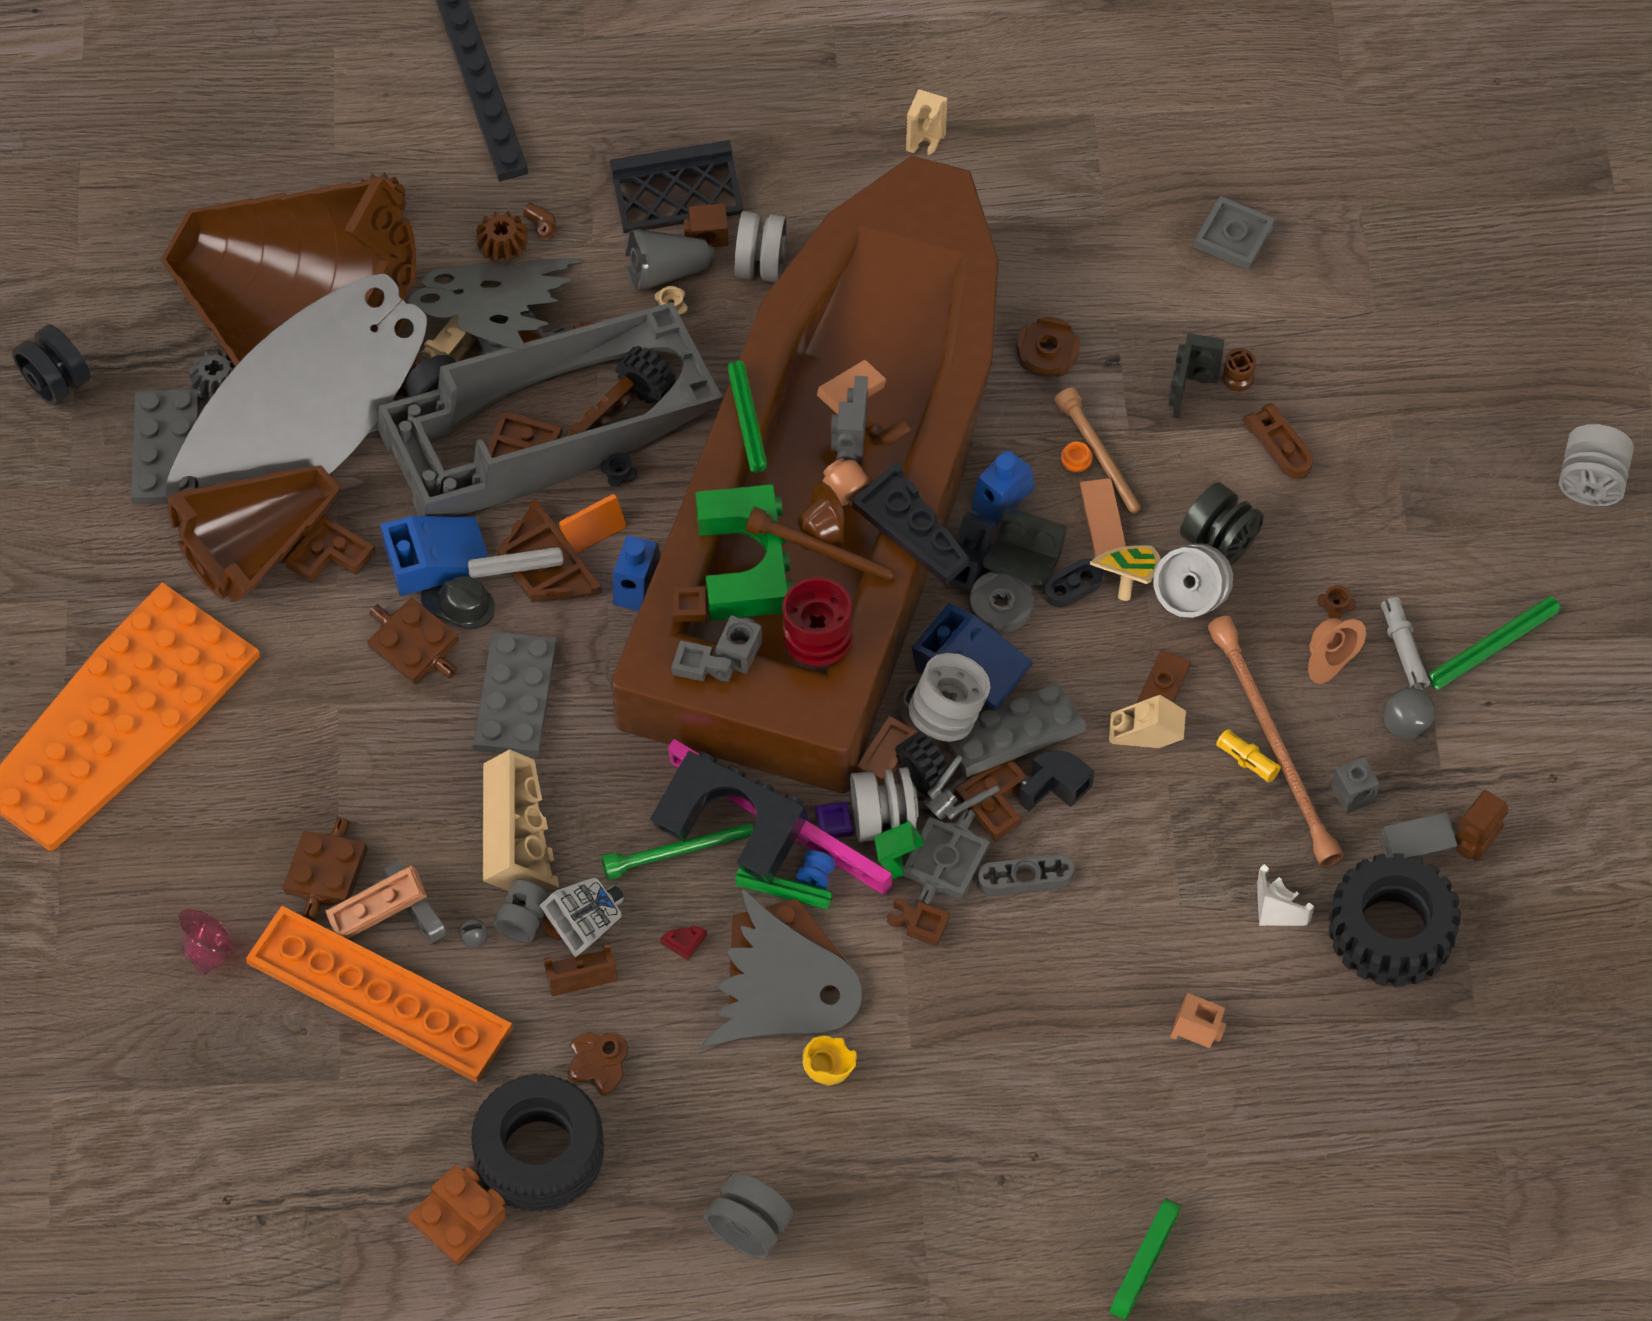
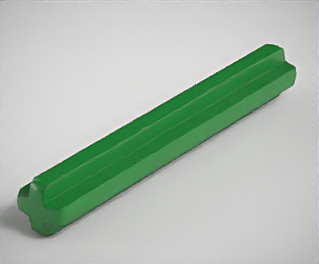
[728,360,767,473]

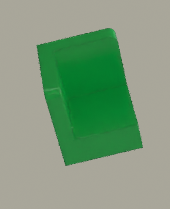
[874,821,924,879]

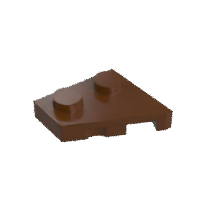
[488,411,563,458]

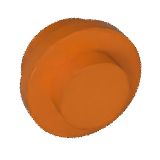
[1061,441,1093,472]

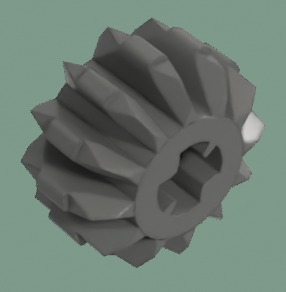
[189,349,236,400]

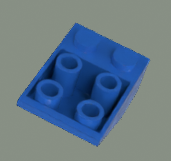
[380,516,489,596]

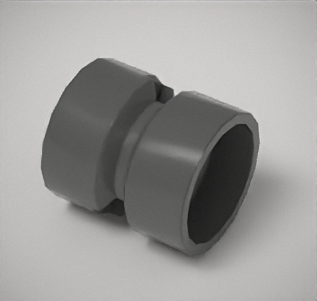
[493,880,550,943]

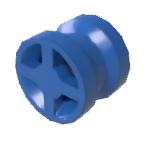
[796,850,836,889]

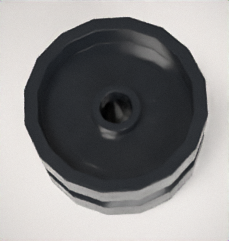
[12,324,91,405]

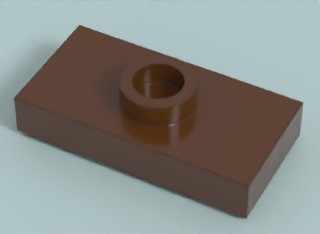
[1137,650,1191,703]

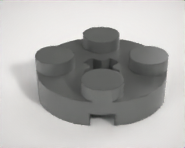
[969,572,1034,635]

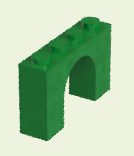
[695,485,793,621]

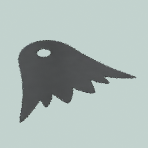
[700,889,862,1048]

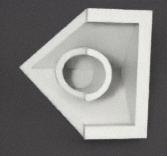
[1257,864,1314,926]

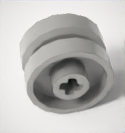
[735,211,787,283]
[1153,543,1233,618]

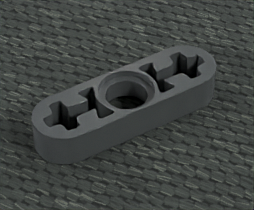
[978,855,1074,896]
[382,860,447,944]

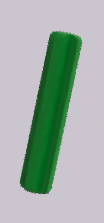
[735,868,832,909]

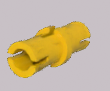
[1216,729,1281,783]

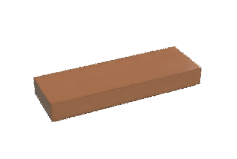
[1079,478,1126,558]
[325,866,427,939]

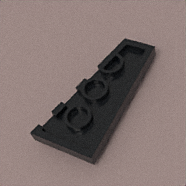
[852,461,969,585]

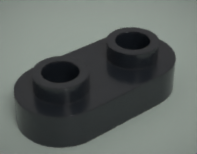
[1044,559,1103,607]

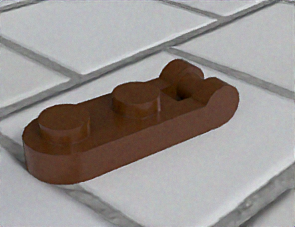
[1243,403,1313,479]

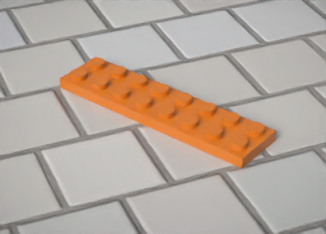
[246,906,513,1083]

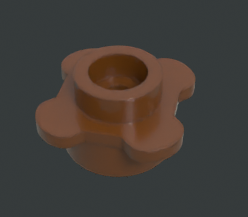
[1317,585,1356,619]

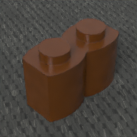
[1455,790,1508,861]

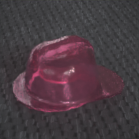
[178,909,237,975]

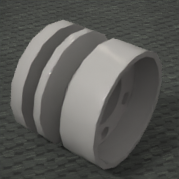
[1558,424,1634,506]
[908,653,991,742]
[850,767,918,843]

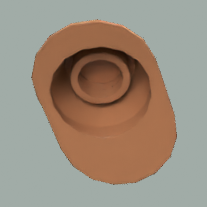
[1308,618,1366,684]

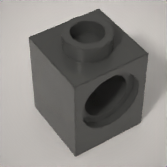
[716,615,762,674]
[1331,757,1380,814]

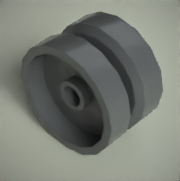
[703,1173,794,1259]

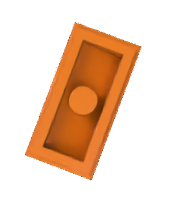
[559,494,626,553]

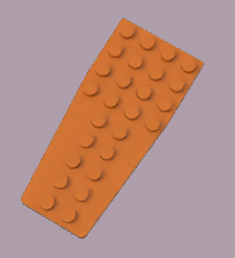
[0,582,260,851]

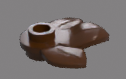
[568,1032,628,1096]

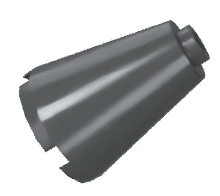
[625,229,714,291]

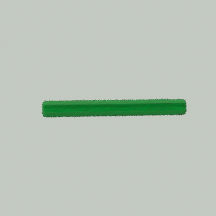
[1428,596,1560,689]

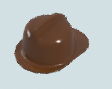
[798,482,844,550]

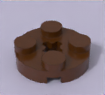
[1017,317,1080,377]

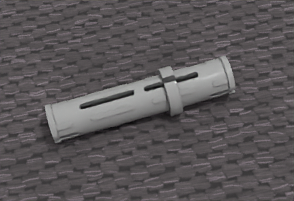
[1380,597,1431,690]

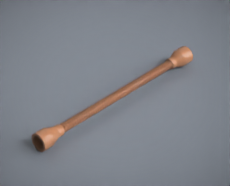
[1208,616,1344,868]

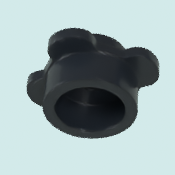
[601,454,637,487]

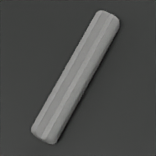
[468,547,563,578]

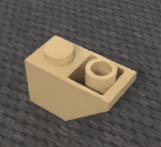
[1109,695,1186,748]

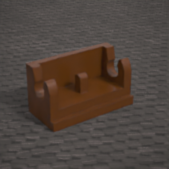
[544,943,617,996]

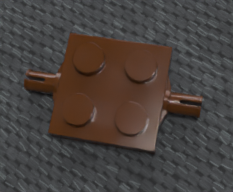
[367,597,459,684]
[283,817,368,921]

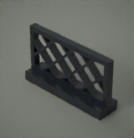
[610,140,744,234]

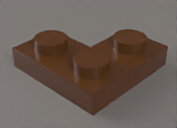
[285,515,376,583]
[955,760,1027,841]

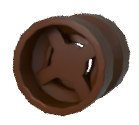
[1223,348,1256,392]

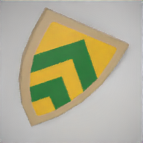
[1090,545,1161,601]

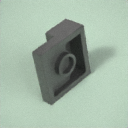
[831,376,868,466]

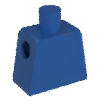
[971,450,1035,526]
[613,535,661,611]

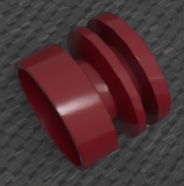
[782,577,853,666]

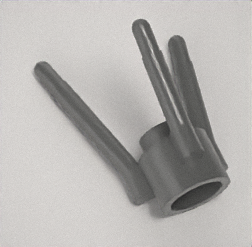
[923,755,1000,821]

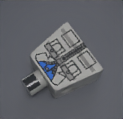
[539,878,624,958]

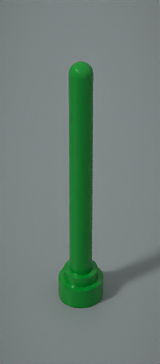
[601,823,756,881]

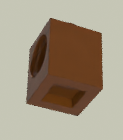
[683,203,728,247]

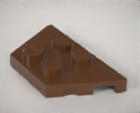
[497,499,602,602]

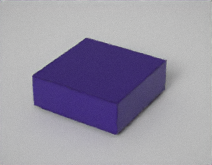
[815,802,853,838]

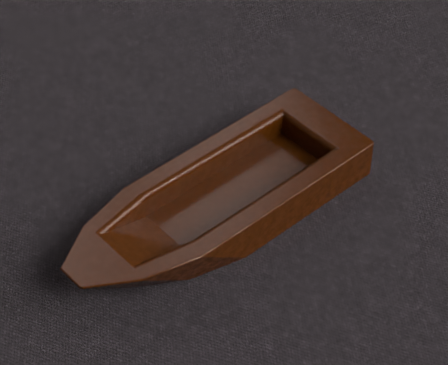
[612,155,998,793]

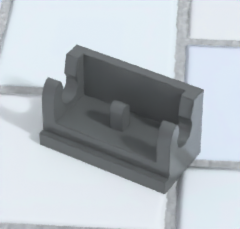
[1378,812,1458,859]

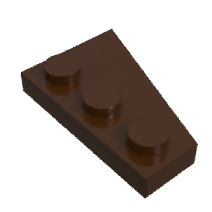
[566,376,634,437]

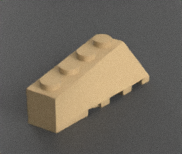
[483,749,559,891]

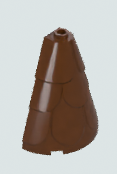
[168,465,340,602]

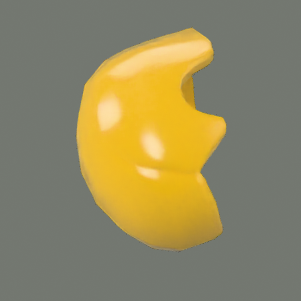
[802,1035,857,1086]

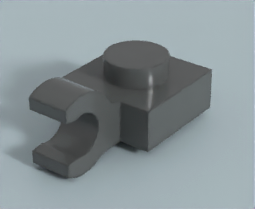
[671,640,733,682]

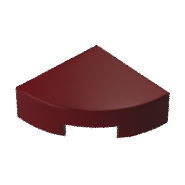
[660,926,707,960]

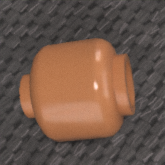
[822,458,870,506]

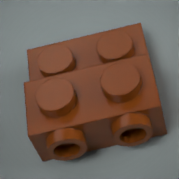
[407,1164,506,1266]

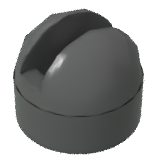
[460,919,488,948]

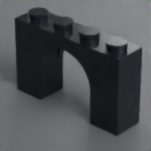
[650,750,808,885]

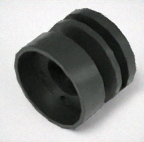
[1180,482,1265,566]

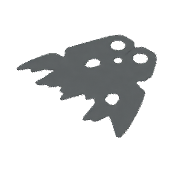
[408,258,582,350]

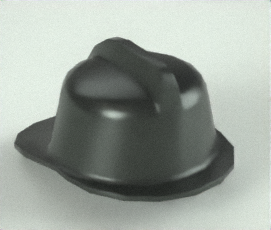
[421,576,495,628]

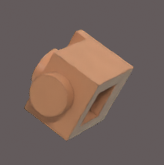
[1170,993,1227,1048]

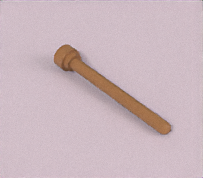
[1054,387,1141,514]

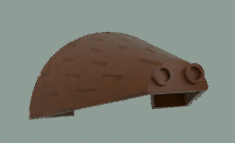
[161,177,416,366]

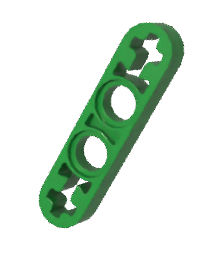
[1109,1198,1182,1321]

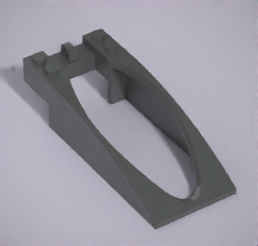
[377,302,723,517]

